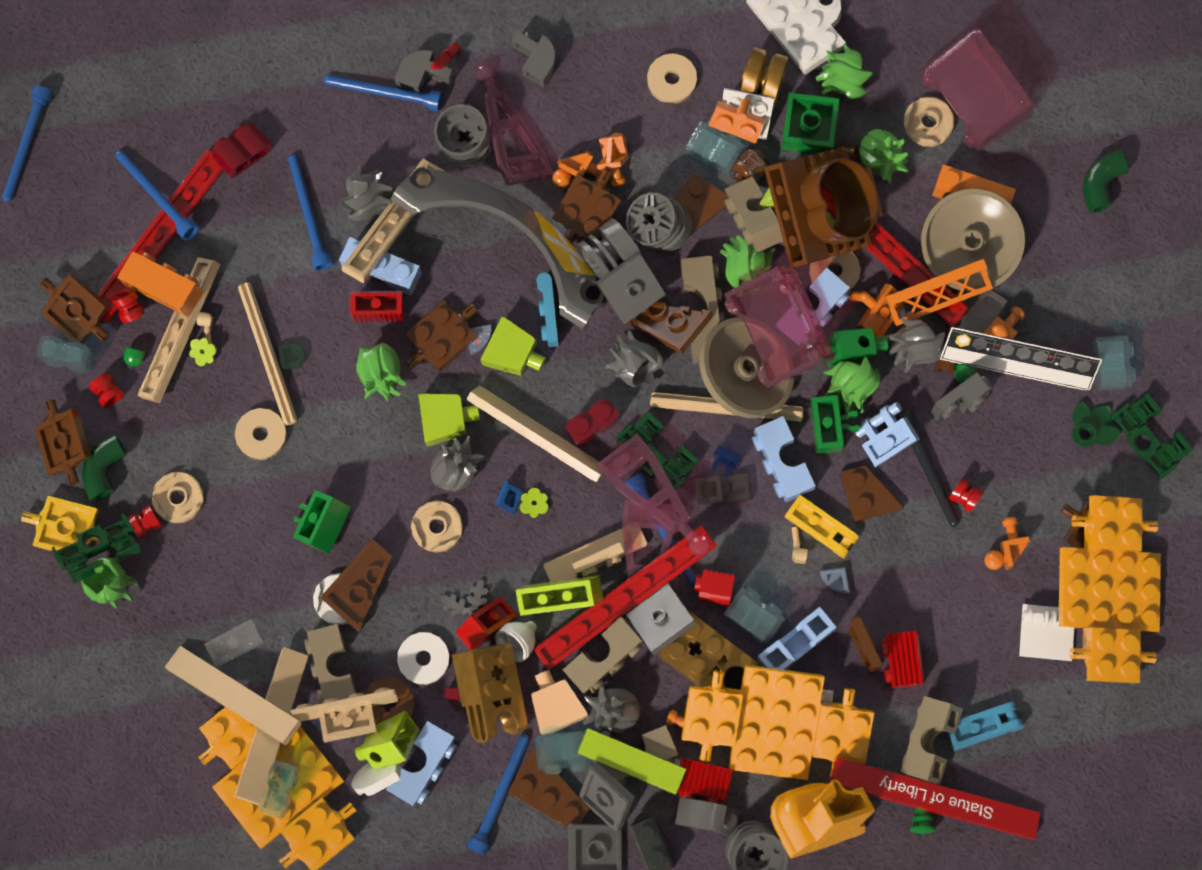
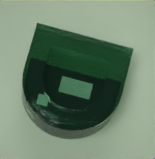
[278,343,306,371]

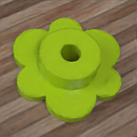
[189,337,217,366]
[520,488,548,518]

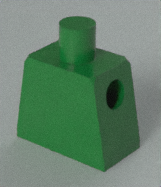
[824,328,888,368]

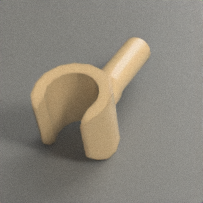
[197,312,213,343]
[792,527,808,564]

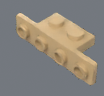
[544,522,647,582]
[290,688,398,742]

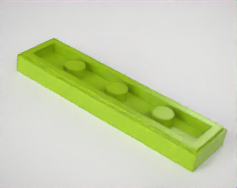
[577,728,686,795]

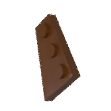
[674,173,728,236]
[626,301,713,354]
[319,539,392,632]
[507,747,589,828]

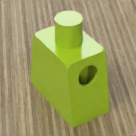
[481,317,546,376]
[418,394,480,446]
[355,710,420,769]

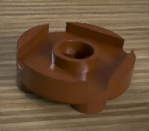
[364,678,415,725]

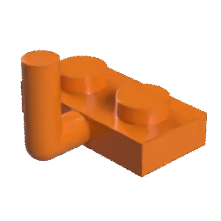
[708,98,766,144]
[848,284,906,337]

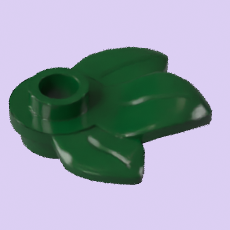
[1071,402,1121,448]

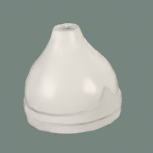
[495,621,537,662]

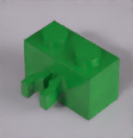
[810,395,859,454]
[293,490,351,554]

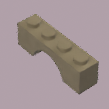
[681,256,724,363]

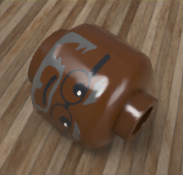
[732,149,770,184]

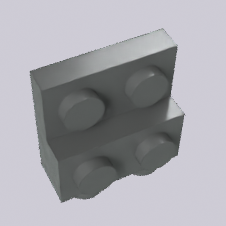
[931,373,993,421]

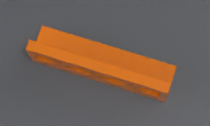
[885,259,993,326]

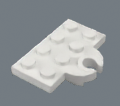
[746,0,846,75]

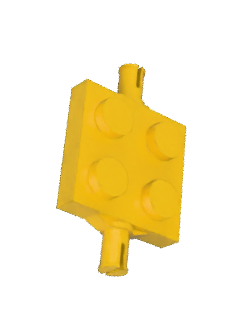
[22,496,100,551]

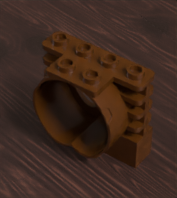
[764,147,883,268]

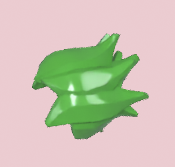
[816,44,873,99]
[859,129,909,184]
[720,235,776,290]
[356,342,406,401]
[823,357,880,413]
[81,557,138,608]

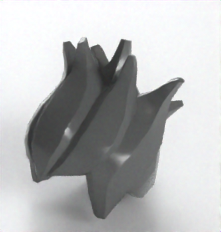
[339,164,395,221]
[886,318,945,373]
[605,330,664,387]
[430,436,485,492]
[583,686,642,733]

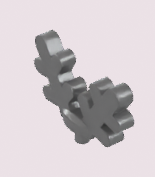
[441,580,489,617]

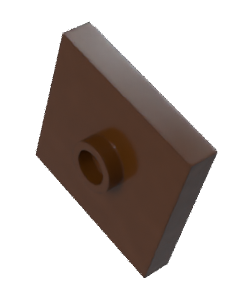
[847,616,882,674]

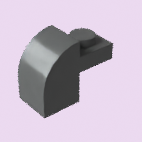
[511,31,556,87]
[395,50,454,93]
[675,798,740,835]

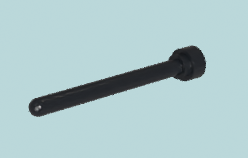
[895,410,959,527]

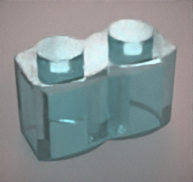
[685,121,744,175]
[36,336,96,374]
[1093,336,1136,391]
[723,588,785,646]
[534,731,593,774]
[259,760,299,819]

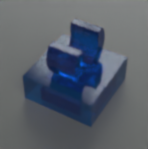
[712,444,742,478]

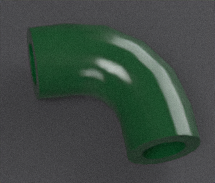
[1082,150,1128,214]
[81,434,127,502]

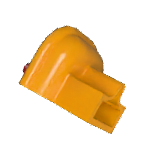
[771,780,875,859]

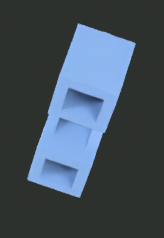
[339,237,422,296]
[775,268,850,348]
[752,416,815,502]
[757,607,836,670]
[386,721,457,807]

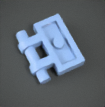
[855,402,920,467]

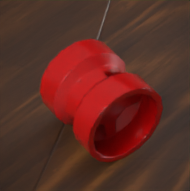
[111,289,145,323]
[88,372,124,408]
[948,477,984,513]
[127,505,163,540]

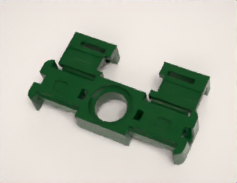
[1110,393,1194,480]
[615,411,699,495]
[52,514,141,584]

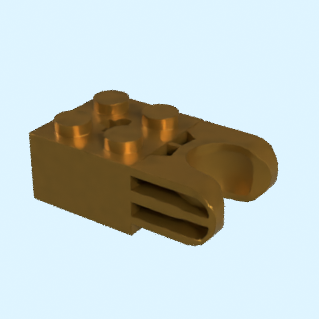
[658,612,760,688]
[452,642,527,743]

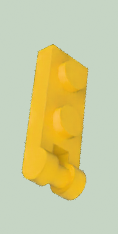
[785,495,859,558]

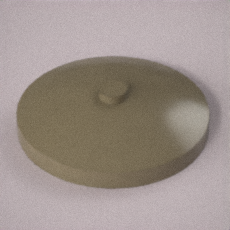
[921,189,1025,292]
[699,317,794,418]

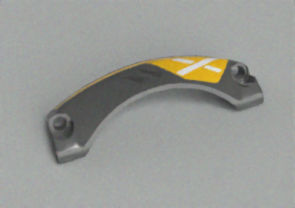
[391,167,604,330]

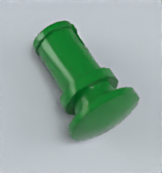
[909,808,936,834]

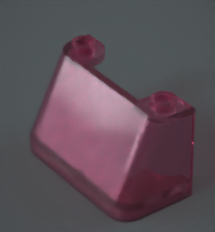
[920,27,1033,152]
[724,266,834,388]

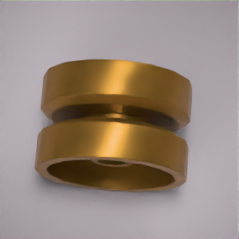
[741,47,789,110]

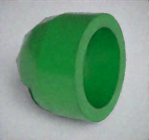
[124,347,145,367]
[955,364,977,383]

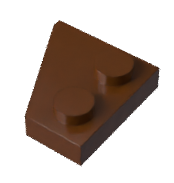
[840,466,903,523]

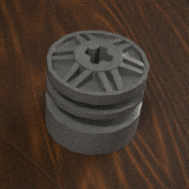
[434,104,494,168]
[626,192,692,252]
[577,218,644,279]
[725,821,788,870]

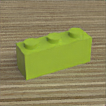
[516,575,604,616]

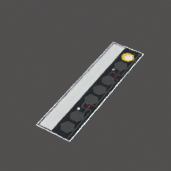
[940,327,1102,390]

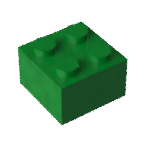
[781,93,839,154]

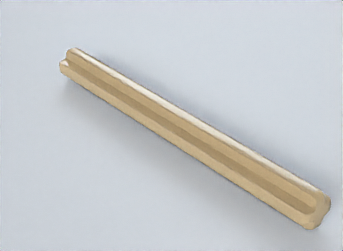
[238,282,297,426]
[650,392,803,422]

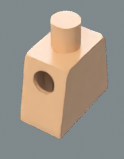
[531,670,588,737]

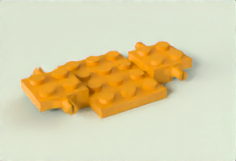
[1059,495,1161,683]
[681,665,874,780]
[198,707,357,870]

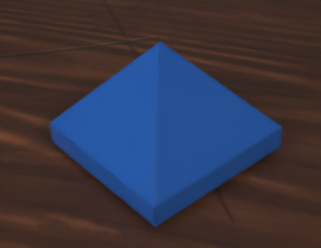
[495,481,524,515]

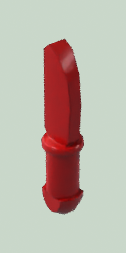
[431,43,461,70]

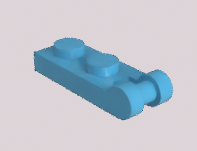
[536,273,559,348]
[947,702,1024,751]

